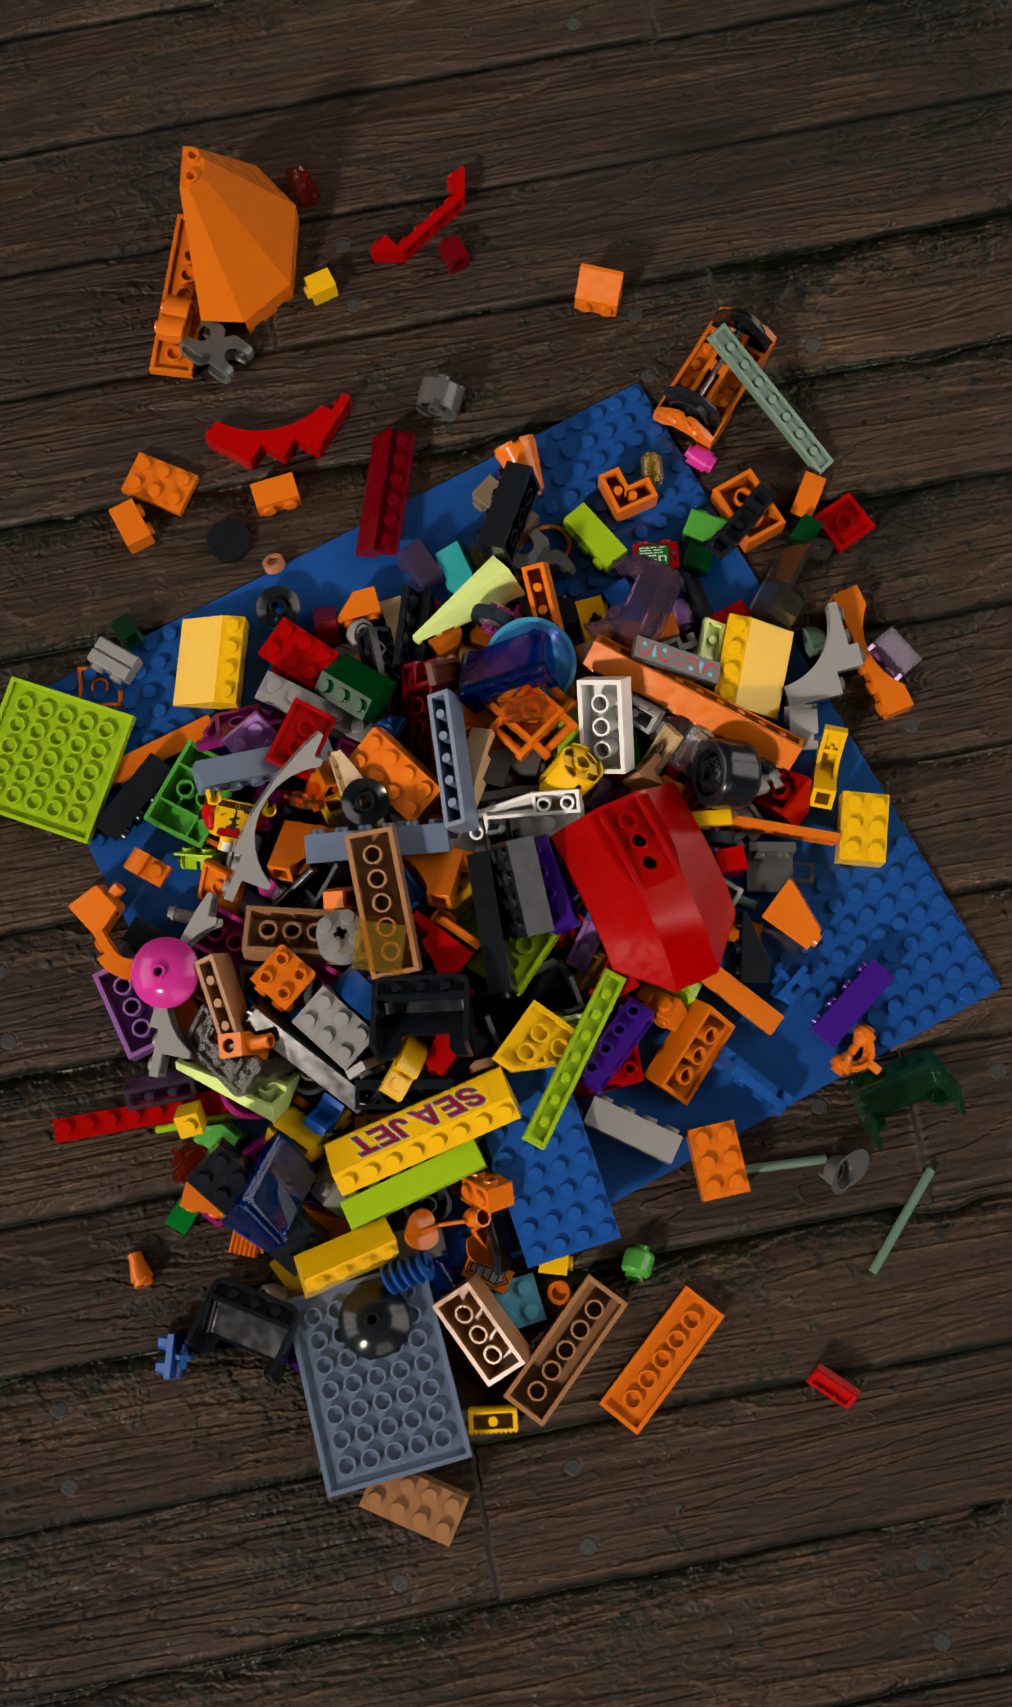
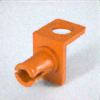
[218,1031,275,1059]

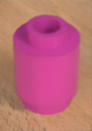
[684,443,718,474]

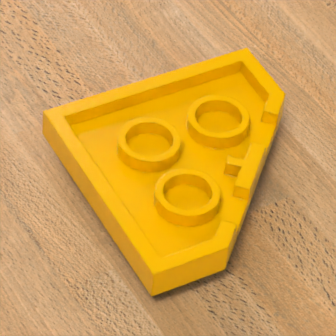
[492,1000,575,1073]

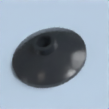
[256,586,301,629]
[341,778,389,825]

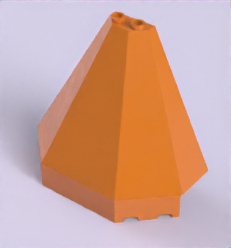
[179,146,299,334]

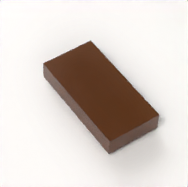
[425,657,463,686]

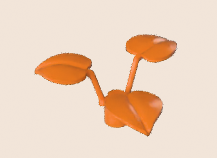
[404,1180,491,1264]

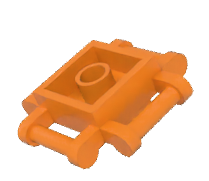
[486,672,579,762]

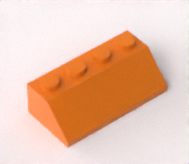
[643,999,736,1106]

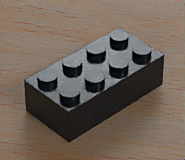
[476,461,540,567]
[490,835,555,939]

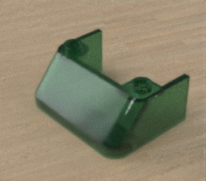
[846,1049,967,1150]

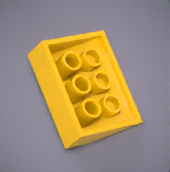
[713,613,794,721]
[173,615,249,710]
[293,1217,399,1299]

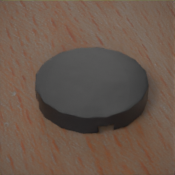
[207,519,251,563]

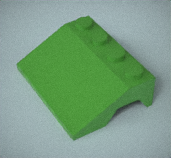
[143,739,235,849]

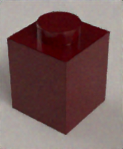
[438,234,470,275]

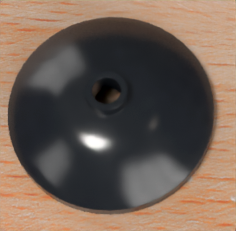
[338,1283,411,1359]

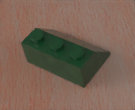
[313,653,397,723]

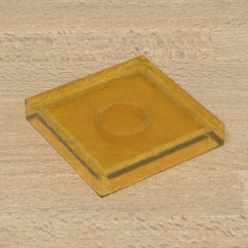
[351,919,407,975]

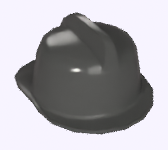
[819,1149,869,1195]

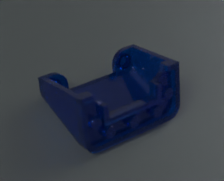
[458,628,559,714]
[220,1130,319,1254]

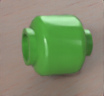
[621,1244,655,1282]

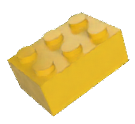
[834,791,890,868]

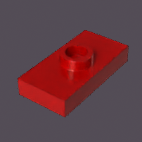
[806,1363,861,1409]

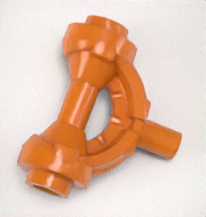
[829,1023,882,1077]

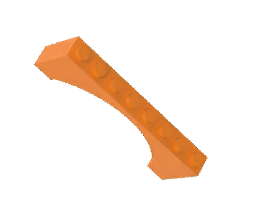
[267,820,464,910]

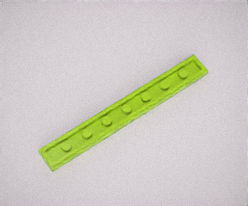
[521,968,627,1150]

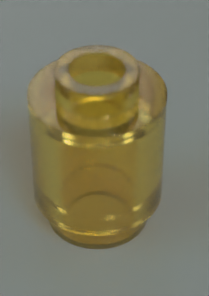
[640,452,663,487]

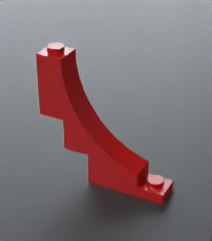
[205,393,352,471]
[413,910,479,1077]

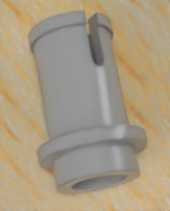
[167,905,195,924]

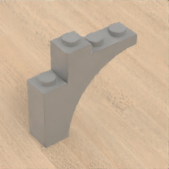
[782,601,866,707]

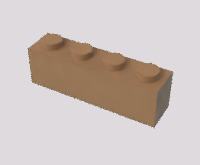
[194,952,250,1052]

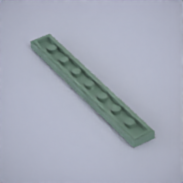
[706,322,834,476]

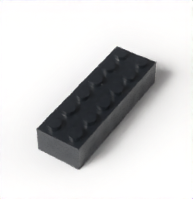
[185,1136,330,1277]

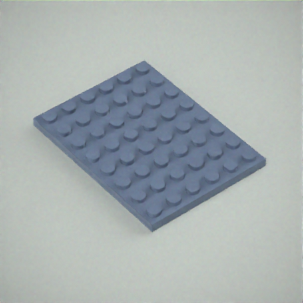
[284,1270,473,1498]

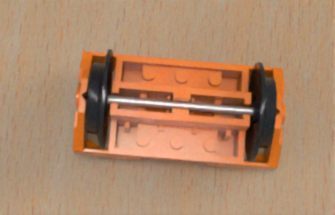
[653,307,777,450]

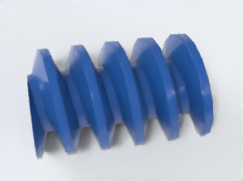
[380,1250,435,1295]

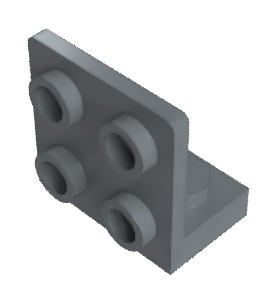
[746,842,796,892]

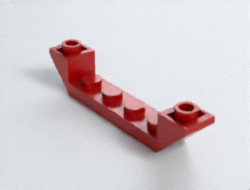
[370,166,466,263]

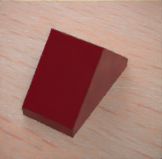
[313,605,342,649]

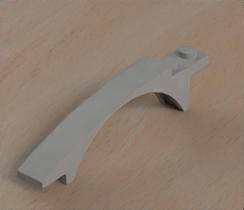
[221,730,323,902]
[148,892,224,1078]

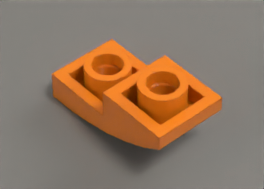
[789,471,826,517]

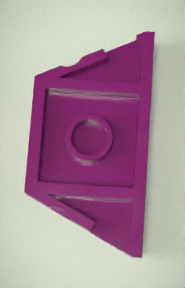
[196,703,282,752]

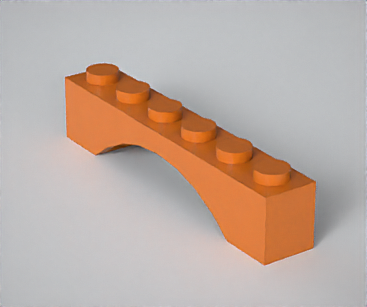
[829,585,914,721]

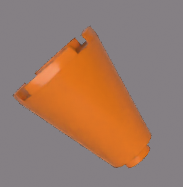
[494,434,544,497]

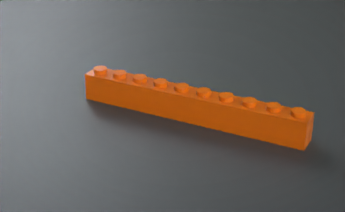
[583,633,804,770]

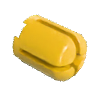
[539,743,603,806]
[265,1106,335,1173]

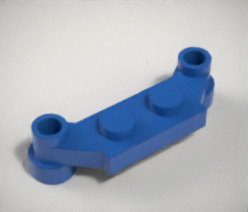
[712,1045,796,1117]

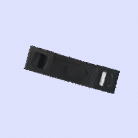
[704,483,777,561]

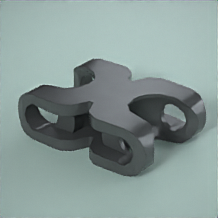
[179,321,254,384]
[507,527,576,578]

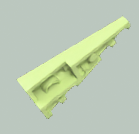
[412,555,525,645]
[175,1058,300,1122]

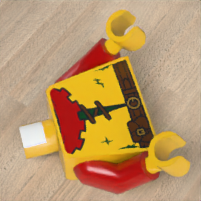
[201,789,276,852]

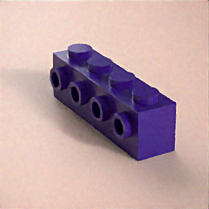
[534,834,582,935]
[808,959,895,1049]
[578,997,654,1095]

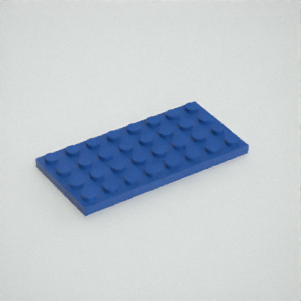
[484,1067,621,1268]

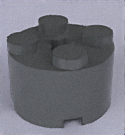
[416,374,465,421]

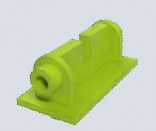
[173,846,225,870]

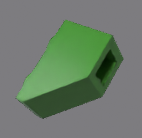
[681,509,729,547]
[193,1121,248,1150]

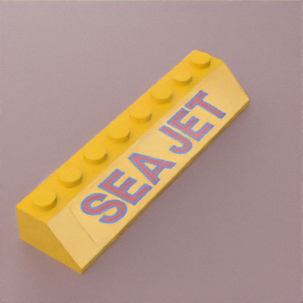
[324,1066,521,1196]

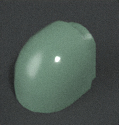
[800,627,826,657]

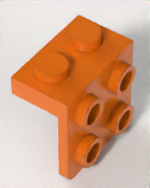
[250,945,316,1013]

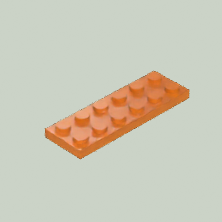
[598,1285,725,1435]

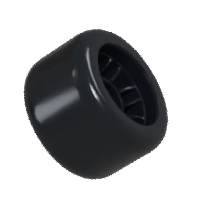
[691,738,762,810]

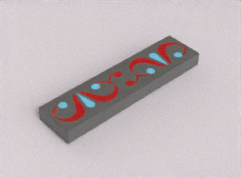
[631,635,721,687]

